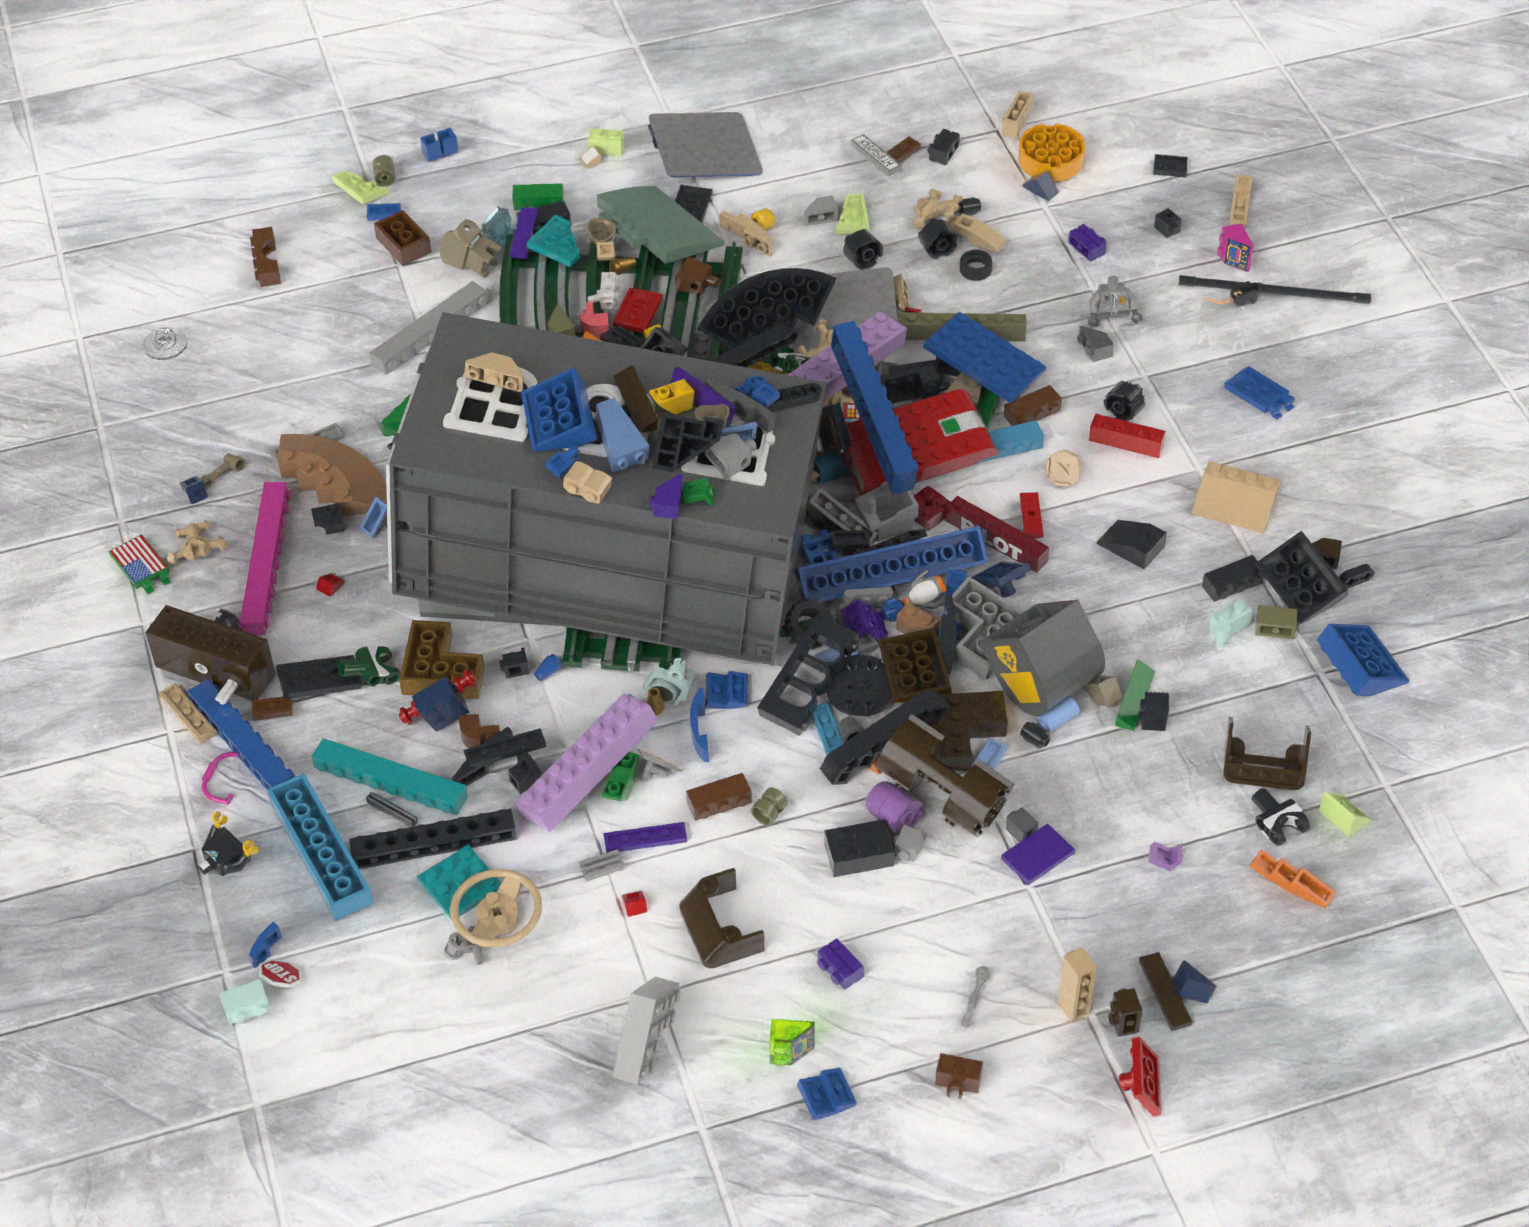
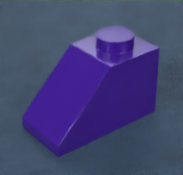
[650,474,683,519]

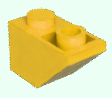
[649,379,694,415]

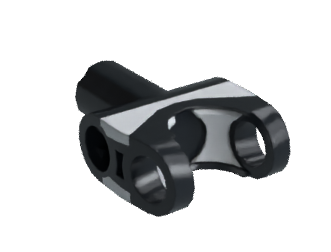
[1251,788,1310,846]

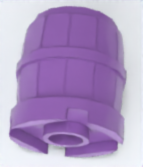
[866,781,923,835]

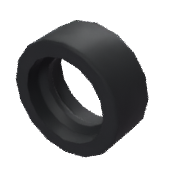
[960,249,992,281]

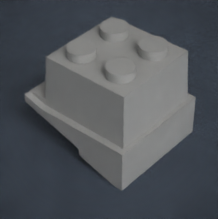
[855,481,919,540]

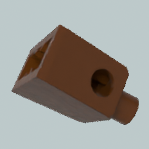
[675,257,719,294]

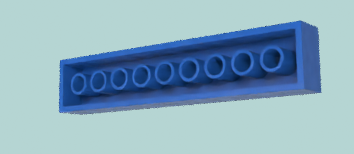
[831,321,918,495]
[794,526,989,603]

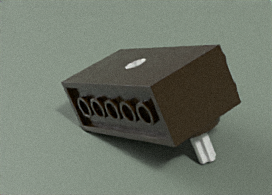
[145,605,276,705]

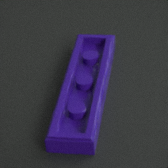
[510,207,538,259]
[670,366,736,425]
[603,822,687,853]

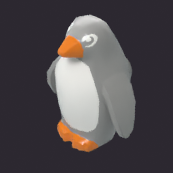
[898,570,947,607]

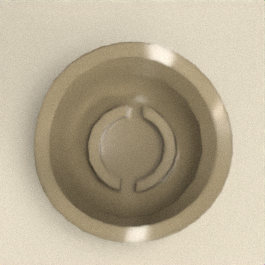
[586,218,616,245]
[695,404,730,428]

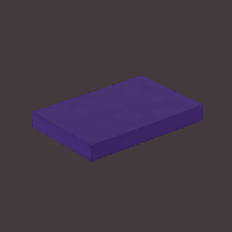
[1001,823,1075,885]

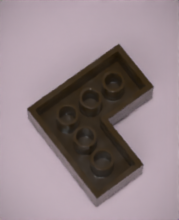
[926,691,1008,771]

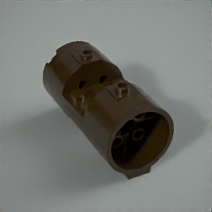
[876,714,1015,838]

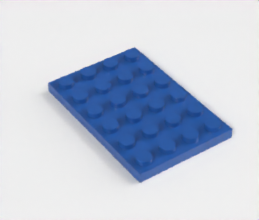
[923,312,1047,404]

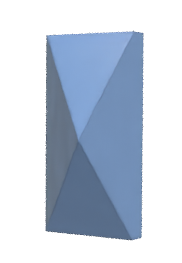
[721,422,757,441]
[359,497,387,538]

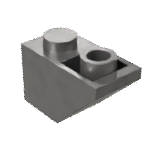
[1077,326,1114,362]

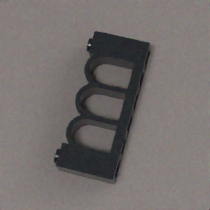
[757,613,860,736]

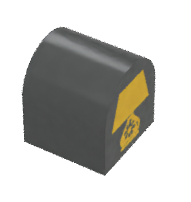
[979,600,1105,717]

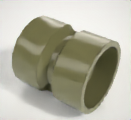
[372,155,396,186]
[751,787,788,826]

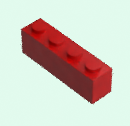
[1089,413,1166,458]

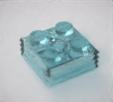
[481,206,513,253]

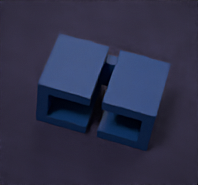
[420,127,459,162]

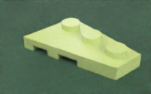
[836,193,869,234]

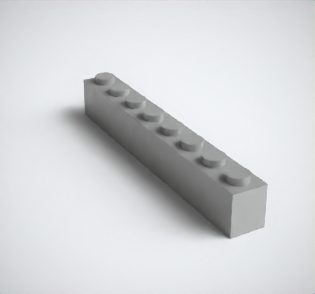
[370,281,488,375]

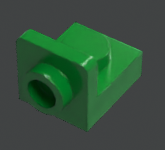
[683,478,716,506]

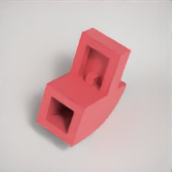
[579,302,609,339]

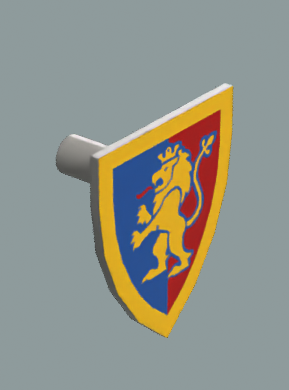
[637,749,683,781]

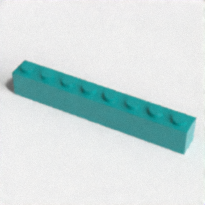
[312,738,468,815]

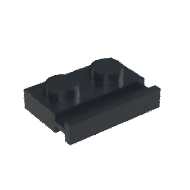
[1153,154,1188,178]
[600,325,644,348]

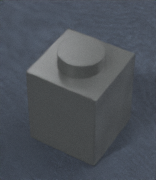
[1006,807,1039,842]

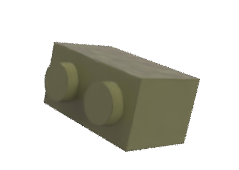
[1255,605,1297,639]

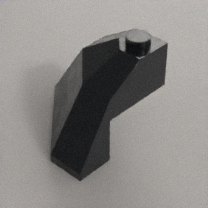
[652,413,724,472]

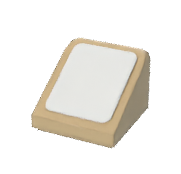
[579,145,601,169]

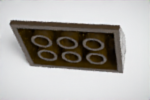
[878,628,952,703]

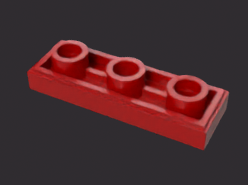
[1019,492,1044,538]

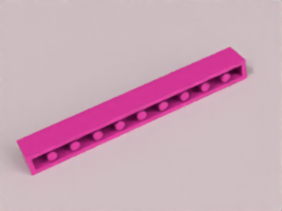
[240,482,291,635]

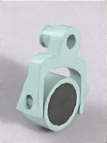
[642,658,696,706]

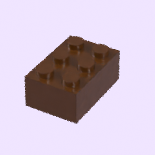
[374,210,431,266]

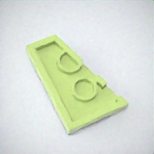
[332,170,389,204]

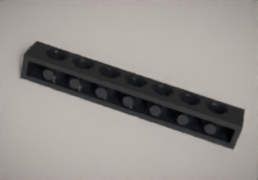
[349,808,517,869]

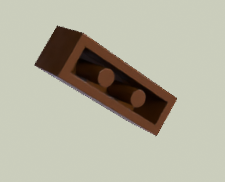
[1004,385,1062,426]
[686,773,752,821]

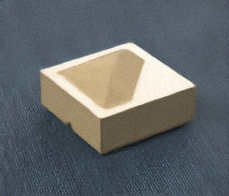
[597,241,615,261]

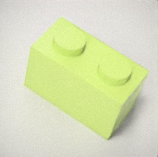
[588,128,624,156]

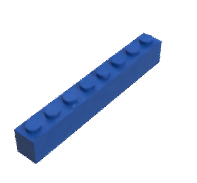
[188,679,295,790]

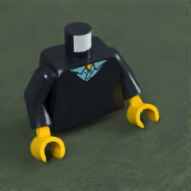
[198,811,259,876]

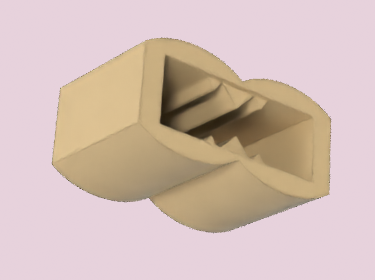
[563,461,612,504]

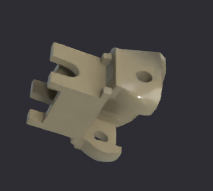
[440,219,502,278]

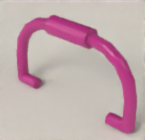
[201,752,245,805]

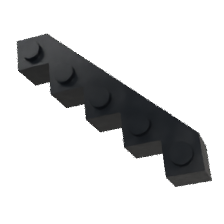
[819,690,949,785]

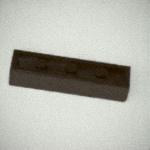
[614,365,658,433]

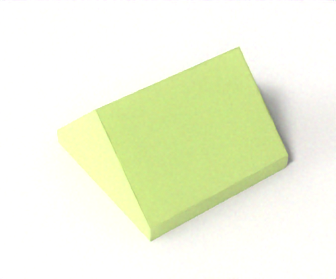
[1319,791,1371,837]

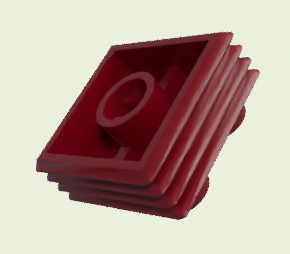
[914,485,951,531]

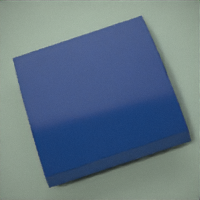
[706,671,748,709]
[797,1067,857,1120]

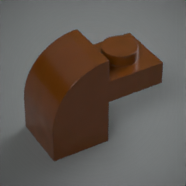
[459,714,500,748]

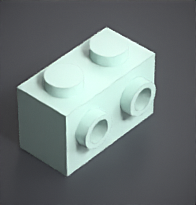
[219,979,271,1025]

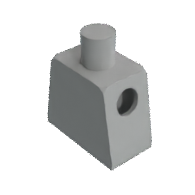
[705,433,757,480]

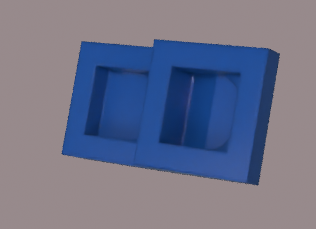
[249,922,282,968]

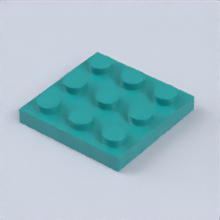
[417,845,502,921]

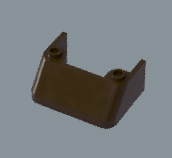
[1223,716,1312,790]
[679,868,765,968]

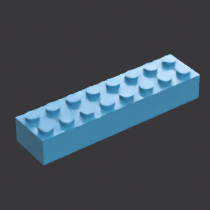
[267,773,374,921]

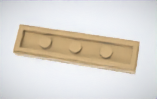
[159,683,217,744]

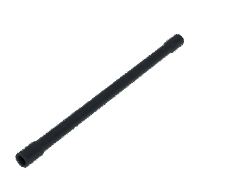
[1178,275,1371,304]

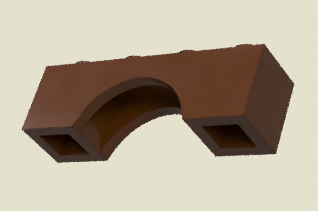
[250,227,281,287]

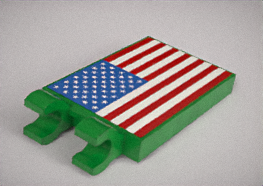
[109,534,171,594]

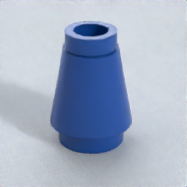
[533,654,562,682]

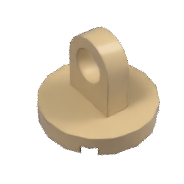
[1045,450,1082,487]

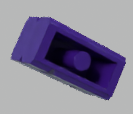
[1068,224,1107,262]
[817,938,864,990]

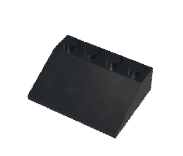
[1255,530,1348,624]

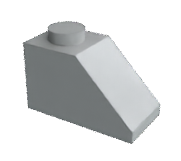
[804,195,838,226]

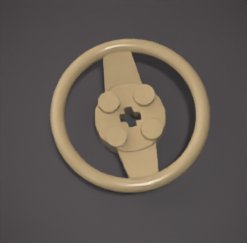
[450,869,542,947]

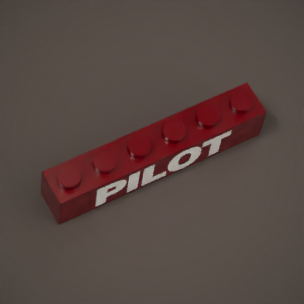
[946,496,1049,573]

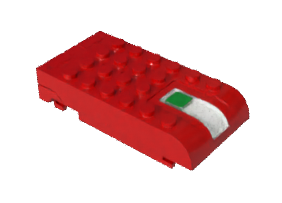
[834,389,998,496]

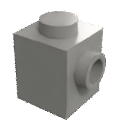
[893,825,923,862]

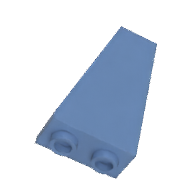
[596,398,649,473]

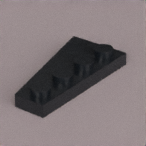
[846,529,927,557]

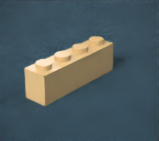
[1058,948,1097,1022]

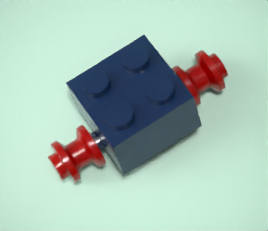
[399,669,477,732]

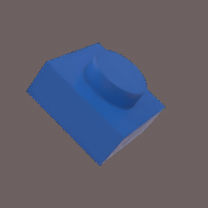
[751,383,780,408]

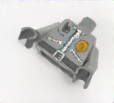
[1088,276,1142,327]

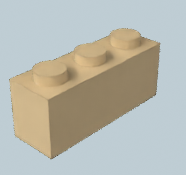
[1001,91,1034,139]

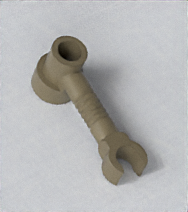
[200,453,245,489]

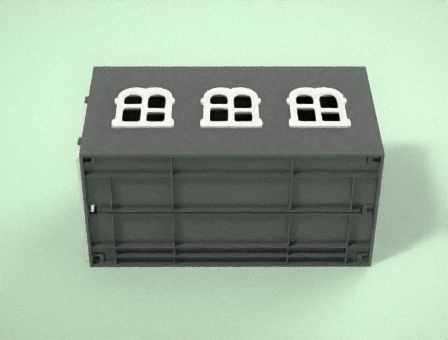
[386,312,826,666]

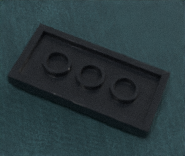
[276,655,362,699]

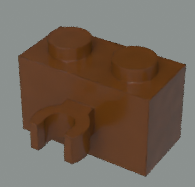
[935,1053,983,1099]

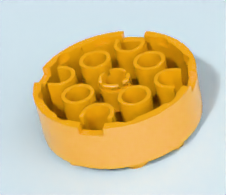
[1018,123,1086,182]

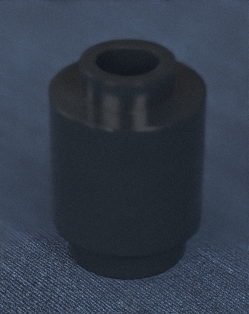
[956,197,981,216]
[1020,722,1051,749]

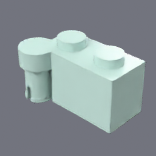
[1208,599,1253,647]

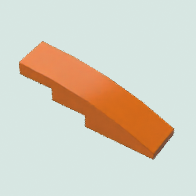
[1249,849,1336,908]

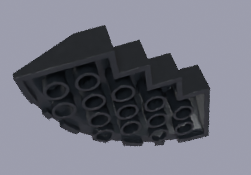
[697,268,837,348]

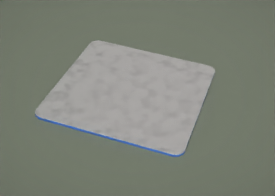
[648,112,763,177]
[793,267,898,353]

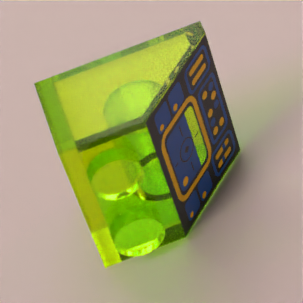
[769,1019,815,1066]

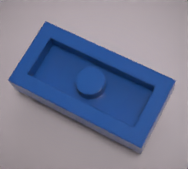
[367,203,402,221]

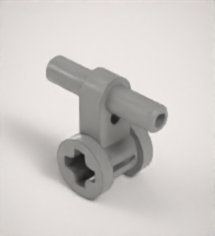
[444,926,484,965]

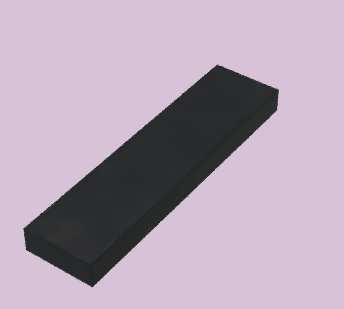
[463,728,547,769]

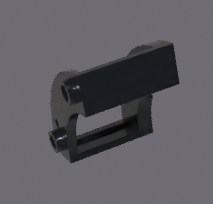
[816,403,852,455]

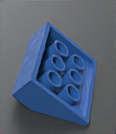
[521,368,597,452]
[1317,623,1410,696]

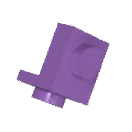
[1149,842,1183,871]

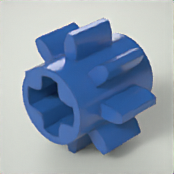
[881,598,903,622]

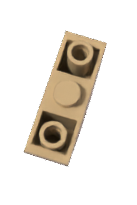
[465,352,524,392]

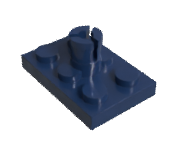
[971,561,1031,598]

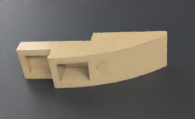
[719,211,772,257]
[945,214,1007,253]

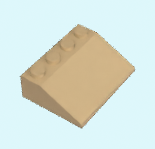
[1191,461,1281,533]

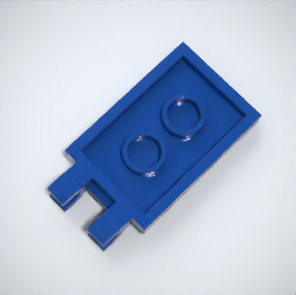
[1224,366,1295,420]

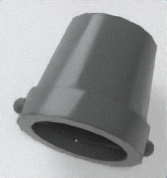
[838,716,864,744]

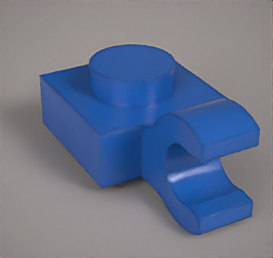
[545,445,580,478]

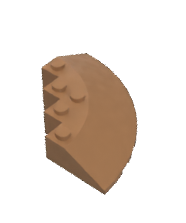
[278,434,387,516]

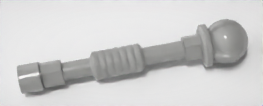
[961,966,990,1028]

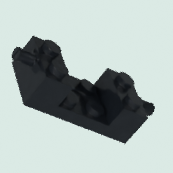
[880,364,951,404]

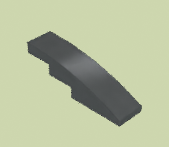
[704,379,776,433]

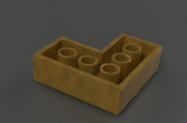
[399,620,485,699]

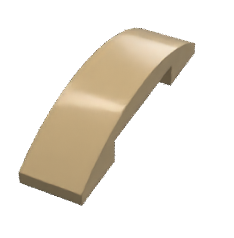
[1229,174,1253,227]

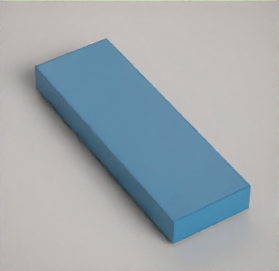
[811,703,843,756]

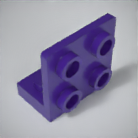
[841,599,888,640]

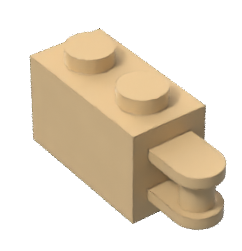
[893,274,910,312]

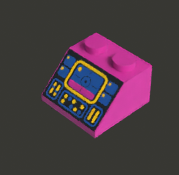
[1217,223,1254,272]

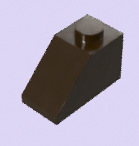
[1312,538,1342,570]

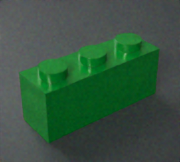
[512,183,564,211]

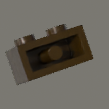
[1108,988,1142,1037]

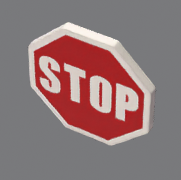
[259,959,302,988]

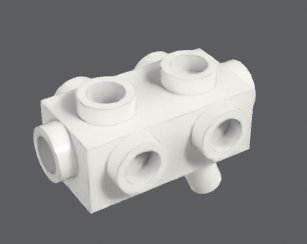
[587,272,620,309]

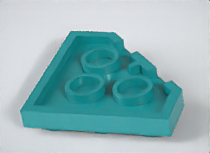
[527,215,580,267]

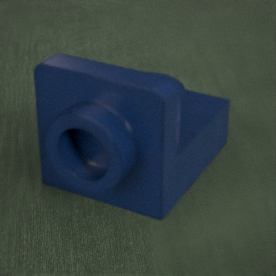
[180,476,208,504]

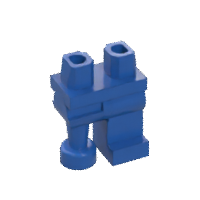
[801,530,839,565]

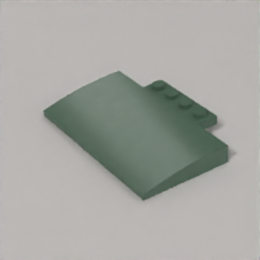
[597,186,725,264]

